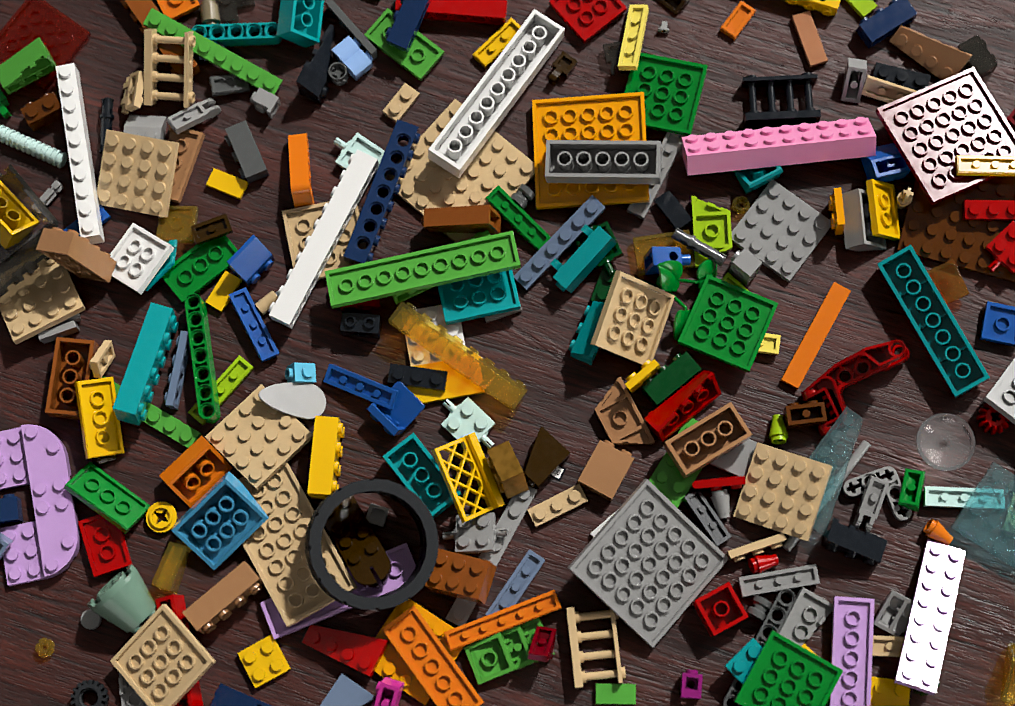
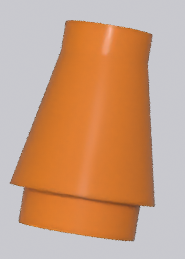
[923,519,954,546]

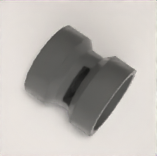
[328,62,349,86]
[510,184,535,210]
[746,595,772,622]

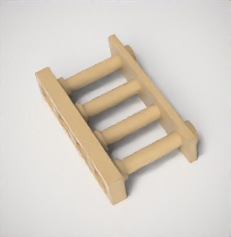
[144,29,196,108]
[566,607,626,689]

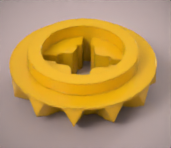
[146,502,178,533]

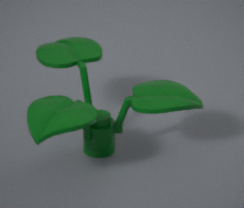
[656,260,717,341]

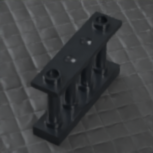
[741,72,821,126]

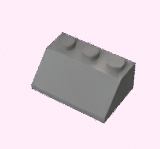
[842,188,887,252]

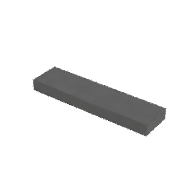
[325,0,378,61]

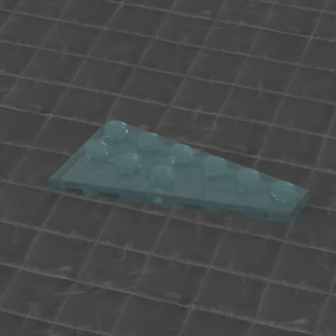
[809,407,864,537]

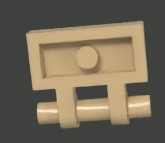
[120,70,144,114]

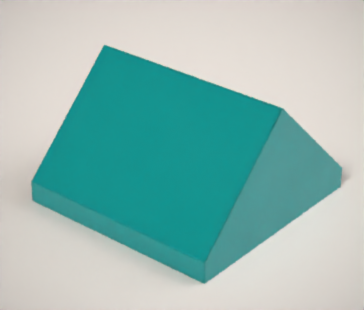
[733,166,783,194]

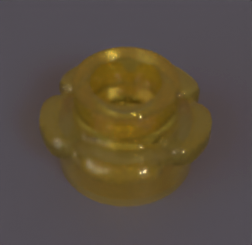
[732,196,750,214]
[35,638,55,658]

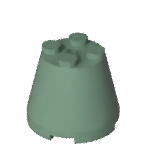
[87,564,156,634]

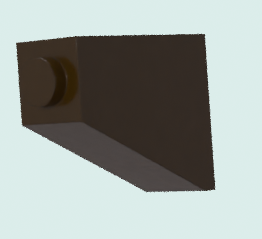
[524,427,570,489]

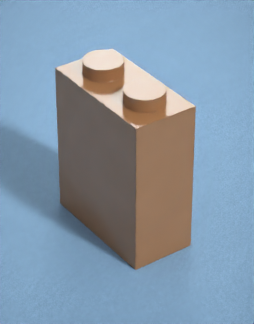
[577,440,634,502]

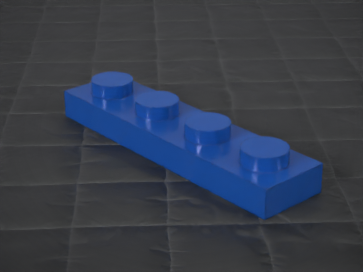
[228,287,279,363]
[323,364,399,409]

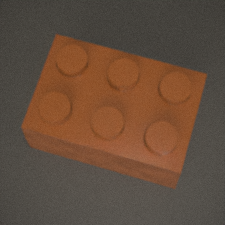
[424,548,497,605]

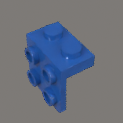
[367,382,425,436]

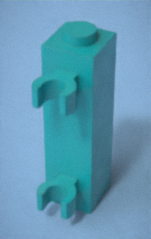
[550,224,617,293]

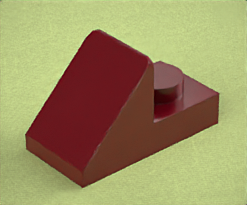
[528,626,556,662]

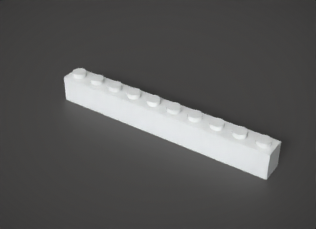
[56,63,105,244]
[269,149,379,329]

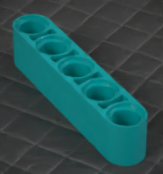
[191,22,283,47]

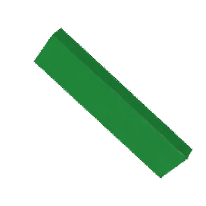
[485,185,551,251]

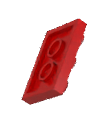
[78,515,133,578]

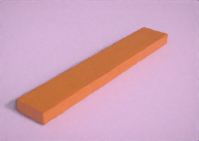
[780,282,851,390]
[444,589,562,651]

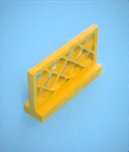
[432,432,505,523]

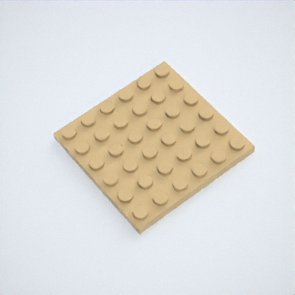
[385,99,535,243]

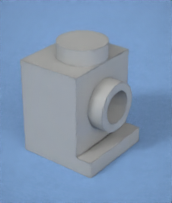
[250,87,281,119]

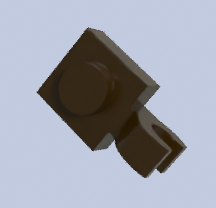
[548,51,578,85]

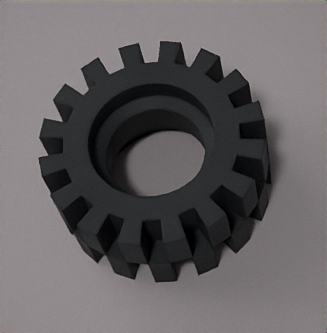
[70,680,109,706]

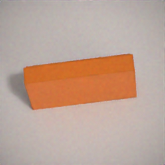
[719,0,756,41]

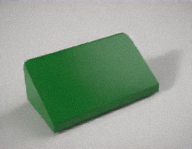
[898,468,925,512]

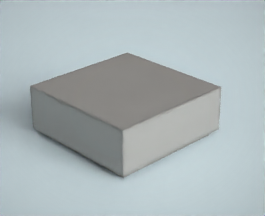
[366,503,390,528]

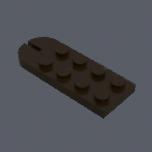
[325,496,392,588]

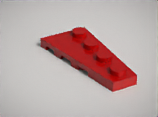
[301,625,389,677]

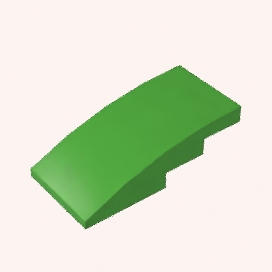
[464,617,555,685]

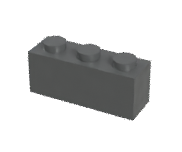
[224,120,269,183]

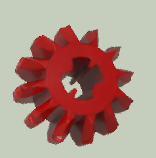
[976,403,1010,435]

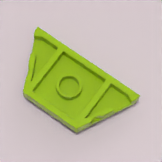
[691,196,732,268]

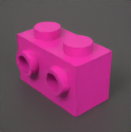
[371,677,405,706]

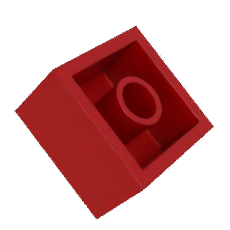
[692,582,749,637]

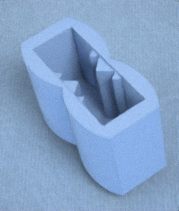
[331,36,373,80]

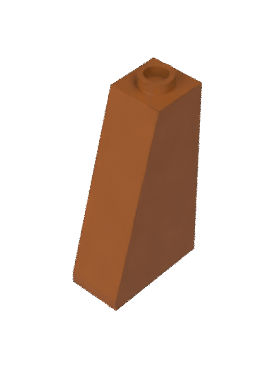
[422,205,501,234]

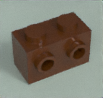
[20,92,63,132]
[783,400,827,429]

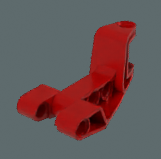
[801,340,910,436]

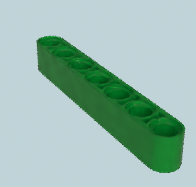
[185,293,220,424]

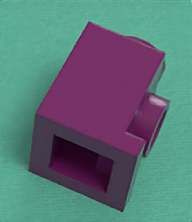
[680,670,703,700]

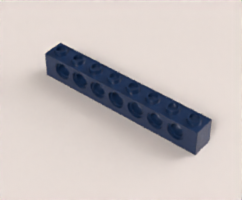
[343,119,421,265]

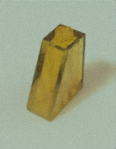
[151,540,191,594]

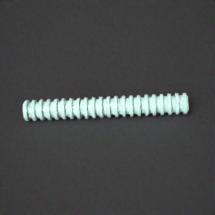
[0,125,67,168]

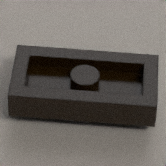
[190,214,233,245]

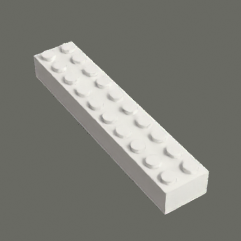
[428,9,565,178]

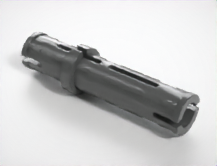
[671,228,727,266]

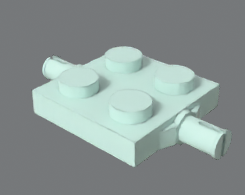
[333,133,387,178]
[441,397,496,449]

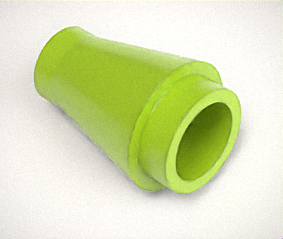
[769,414,788,444]

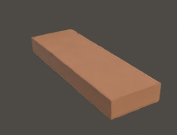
[791,11,828,68]

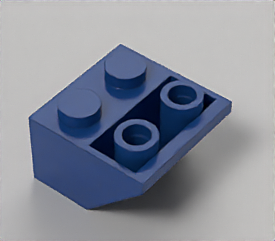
[860,143,911,182]

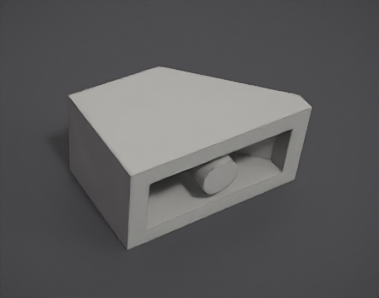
[841,58,867,103]

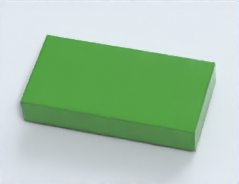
[596,684,636,705]

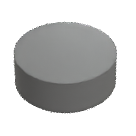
[81,609,102,630]

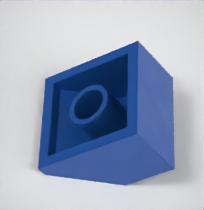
[227,235,275,286]

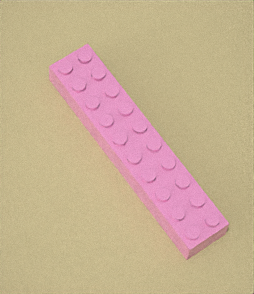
[682,117,876,175]

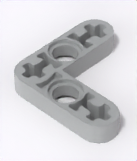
[842,466,912,521]

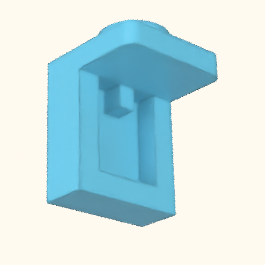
[285,362,316,384]

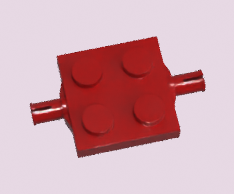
[985,220,1015,274]

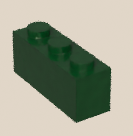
[641,351,701,408]

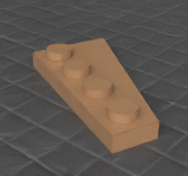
[167,125,205,203]

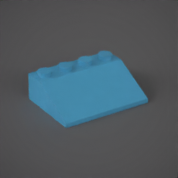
[171,471,269,570]

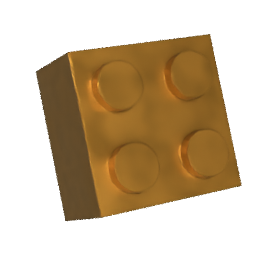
[486,441,529,499]

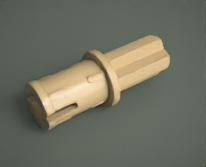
[896,188,914,209]

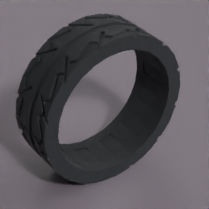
[305,479,439,610]

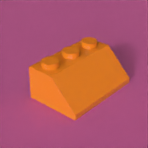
[159,435,233,508]

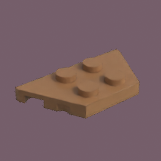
[594,377,655,445]

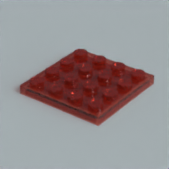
[0,0,91,91]

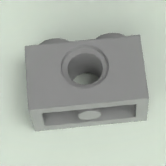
[729,248,763,286]

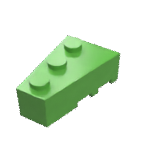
[0,37,56,95]

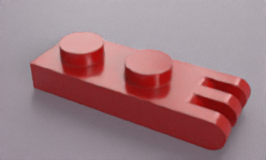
[692,475,746,491]

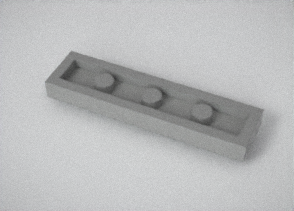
[738,564,820,597]

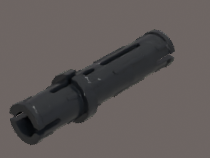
[99,98,114,154]

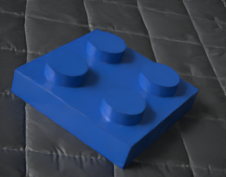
[980,301,1015,346]

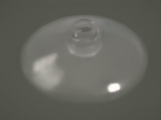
[916,413,975,471]

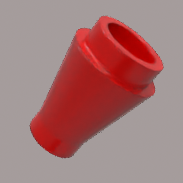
[748,554,779,574]

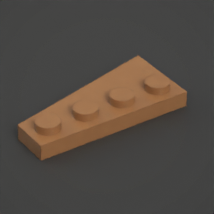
[890,26,972,80]

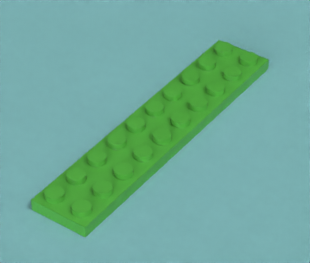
[325,231,521,309]

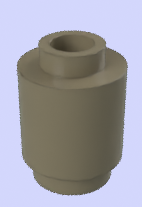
[200,0,220,25]

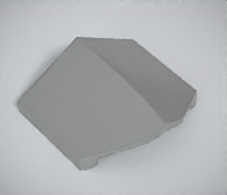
[874,590,913,636]

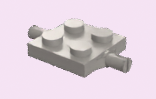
[442,512,509,554]

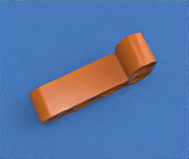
[288,133,314,208]

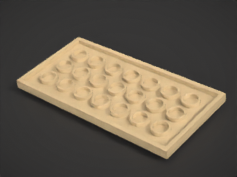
[238,462,357,628]

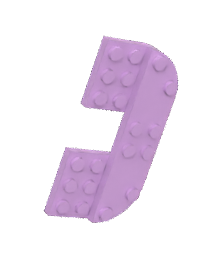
[0,424,81,586]

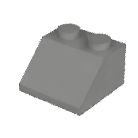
[123,115,167,140]

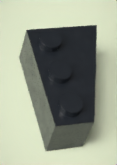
[821,518,888,566]

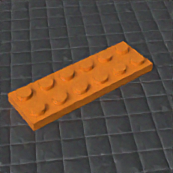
[382,605,484,706]

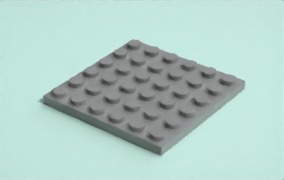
[567,479,729,648]

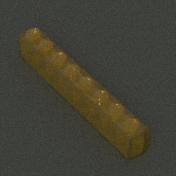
[388,302,528,412]

